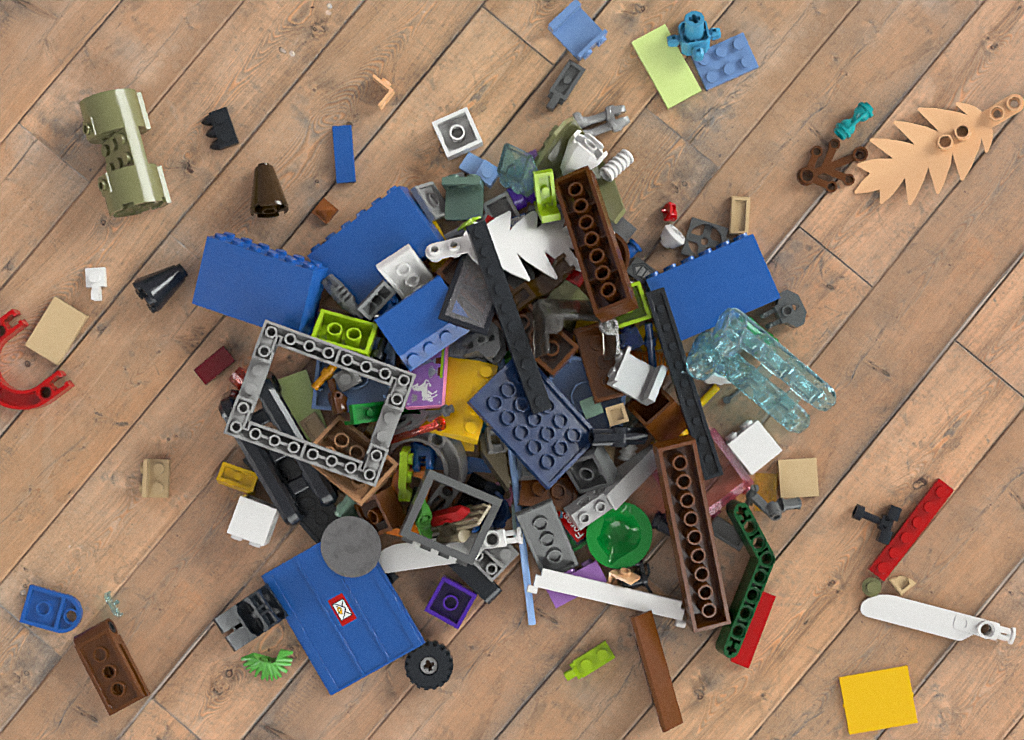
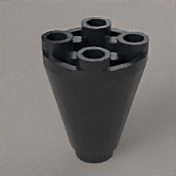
[132,264,188,314]

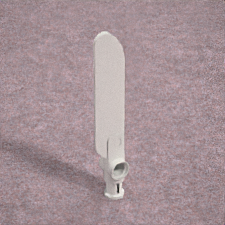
[379,527,523,573]
[860,594,1016,645]

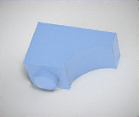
[459,152,501,189]

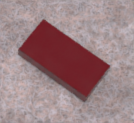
[194,346,236,385]

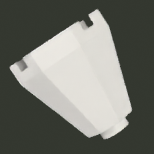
[560,130,608,176]

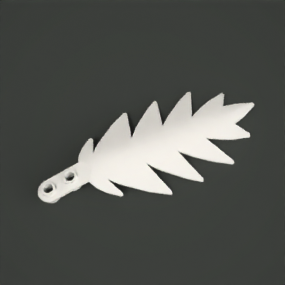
[425,211,615,282]

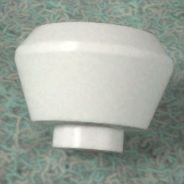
[660,224,685,249]

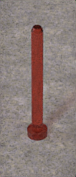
[390,417,446,445]

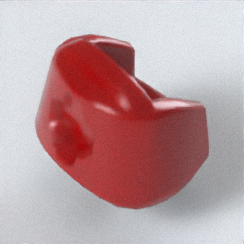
[661,202,677,222]

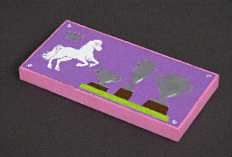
[405,346,449,410]

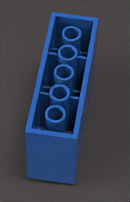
[307,185,445,312]
[192,232,328,335]
[643,232,781,341]

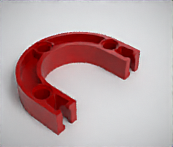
[0,309,75,410]

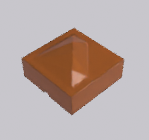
[312,198,339,225]

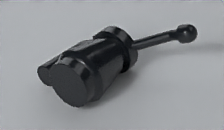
[620,560,653,594]

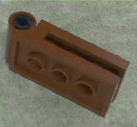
[74,618,150,716]

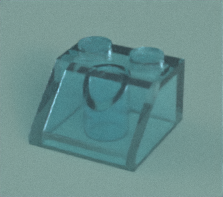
[497,143,538,197]

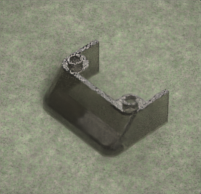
[533,298,620,360]

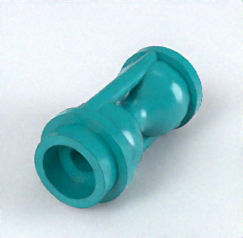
[833,102,873,141]

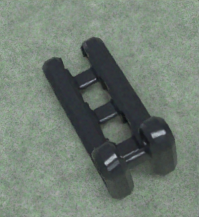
[218,371,339,526]

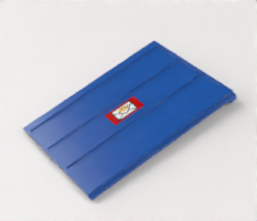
[261,542,426,695]

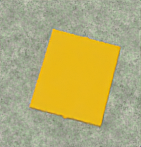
[839,665,918,735]

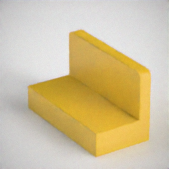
[216,462,259,495]

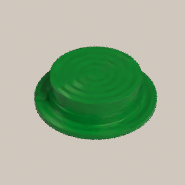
[586,502,652,569]

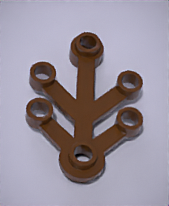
[797,139,868,193]

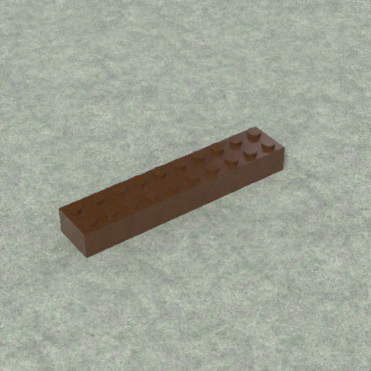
[652,434,731,633]

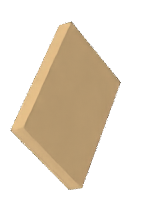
[25,296,89,365]

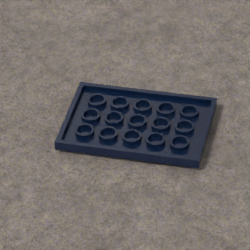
[467,358,593,490]

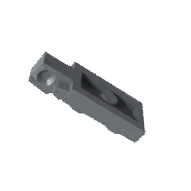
[546,59,586,112]

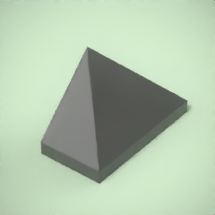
[356,280,396,321]

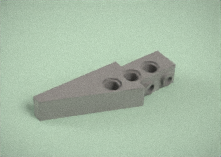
[563,442,657,530]

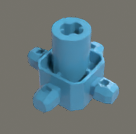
[667,11,721,61]

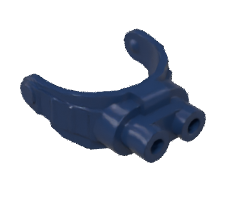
[481,491,512,528]

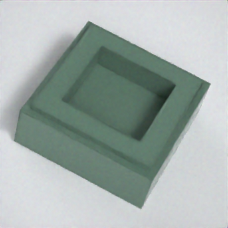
[579,396,604,419]

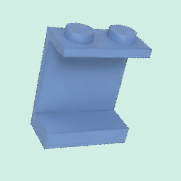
[548,0,608,61]

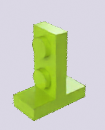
[532,168,561,224]

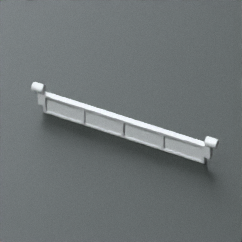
[527,568,686,628]

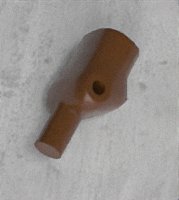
[327,378,348,415]

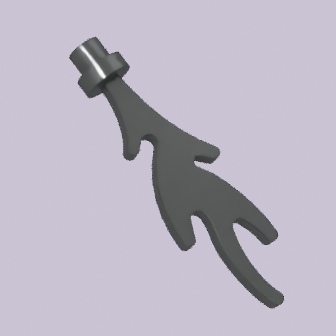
[396,405,455,431]

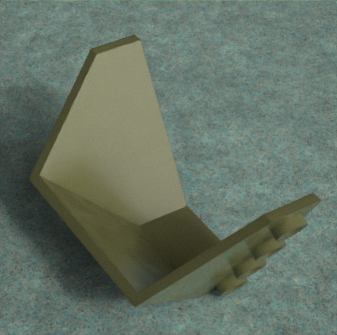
[531,116,626,224]

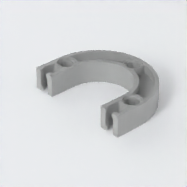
[388,420,468,511]

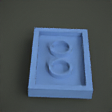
[691,33,759,91]

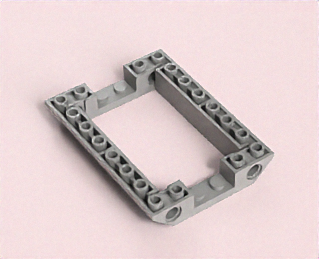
[223,319,416,487]

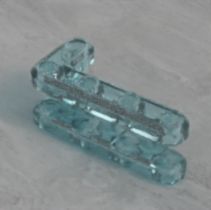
[686,308,836,433]

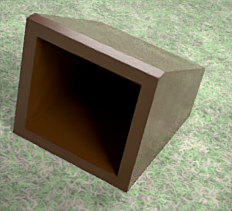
[625,387,687,442]

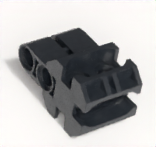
[213,584,289,652]

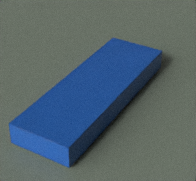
[332,125,356,184]

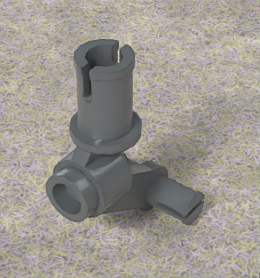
[745,484,802,521]

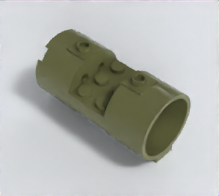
[79,88,171,218]

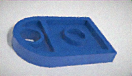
[19,584,83,633]

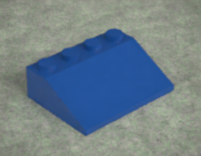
[374,275,470,372]

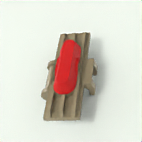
[419,503,492,545]

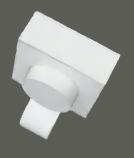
[85,267,107,301]

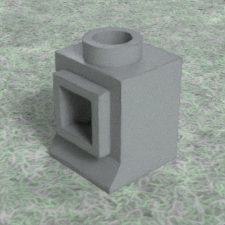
[484,426,509,455]

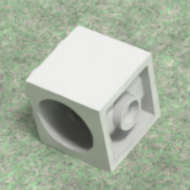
[723,420,782,475]
[227,494,280,548]

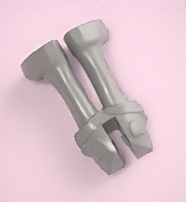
[572,105,630,137]

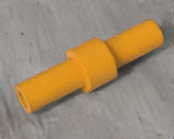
[311,365,337,391]

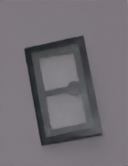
[438,253,509,336]

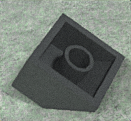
[566,446,619,494]

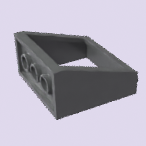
[399,469,503,567]

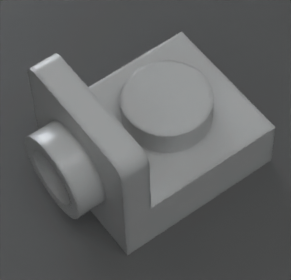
[333,370,363,393]

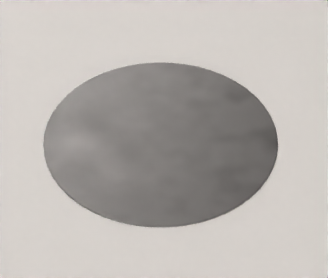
[321,516,381,578]

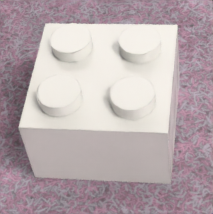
[432,107,483,161]

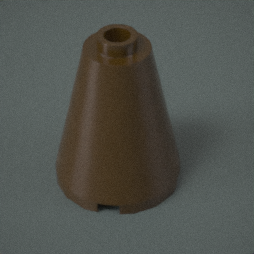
[250,163,289,218]

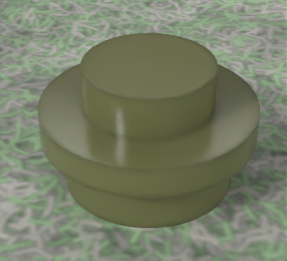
[862,577,881,597]

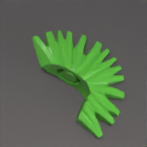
[415,500,432,540]
[241,649,293,681]

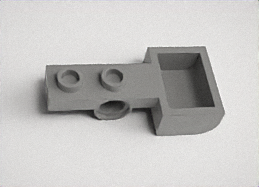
[444,191,521,240]

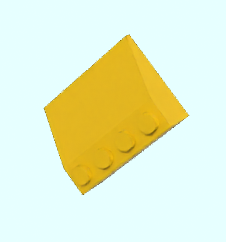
[420,357,498,445]

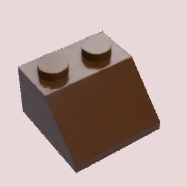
[354,487,406,536]

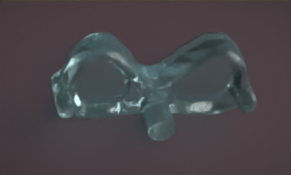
[104,591,123,617]

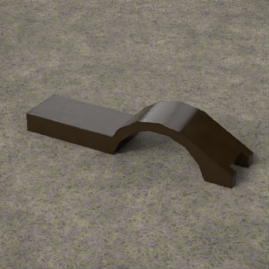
[511,253,576,312]

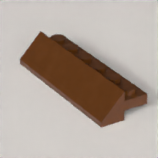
[629,610,683,732]

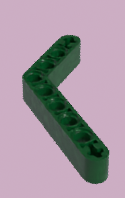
[715,499,775,658]

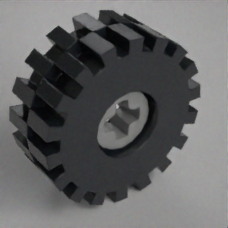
[405,639,454,690]

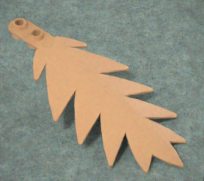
[854,94,1024,205]

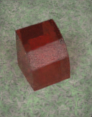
[229,367,247,391]

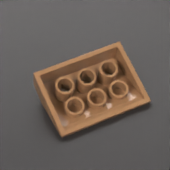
[310,414,399,506]

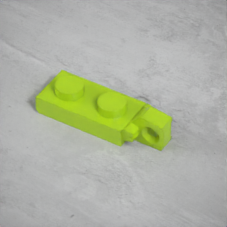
[398,446,414,502]
[563,641,616,681]

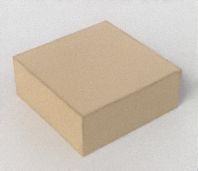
[605,402,629,427]

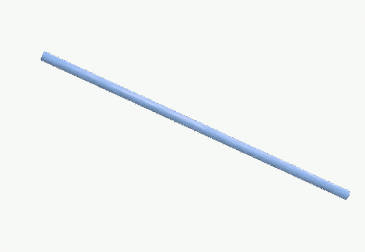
[497,358,536,625]

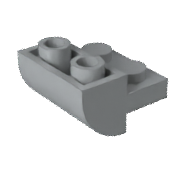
[474,527,520,582]

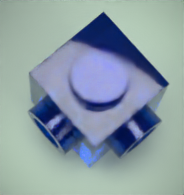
[617,325,645,351]

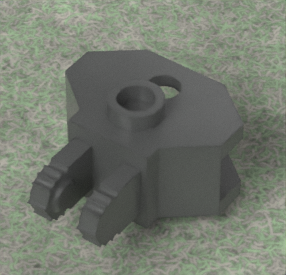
[760,290,807,330]
[461,322,507,365]

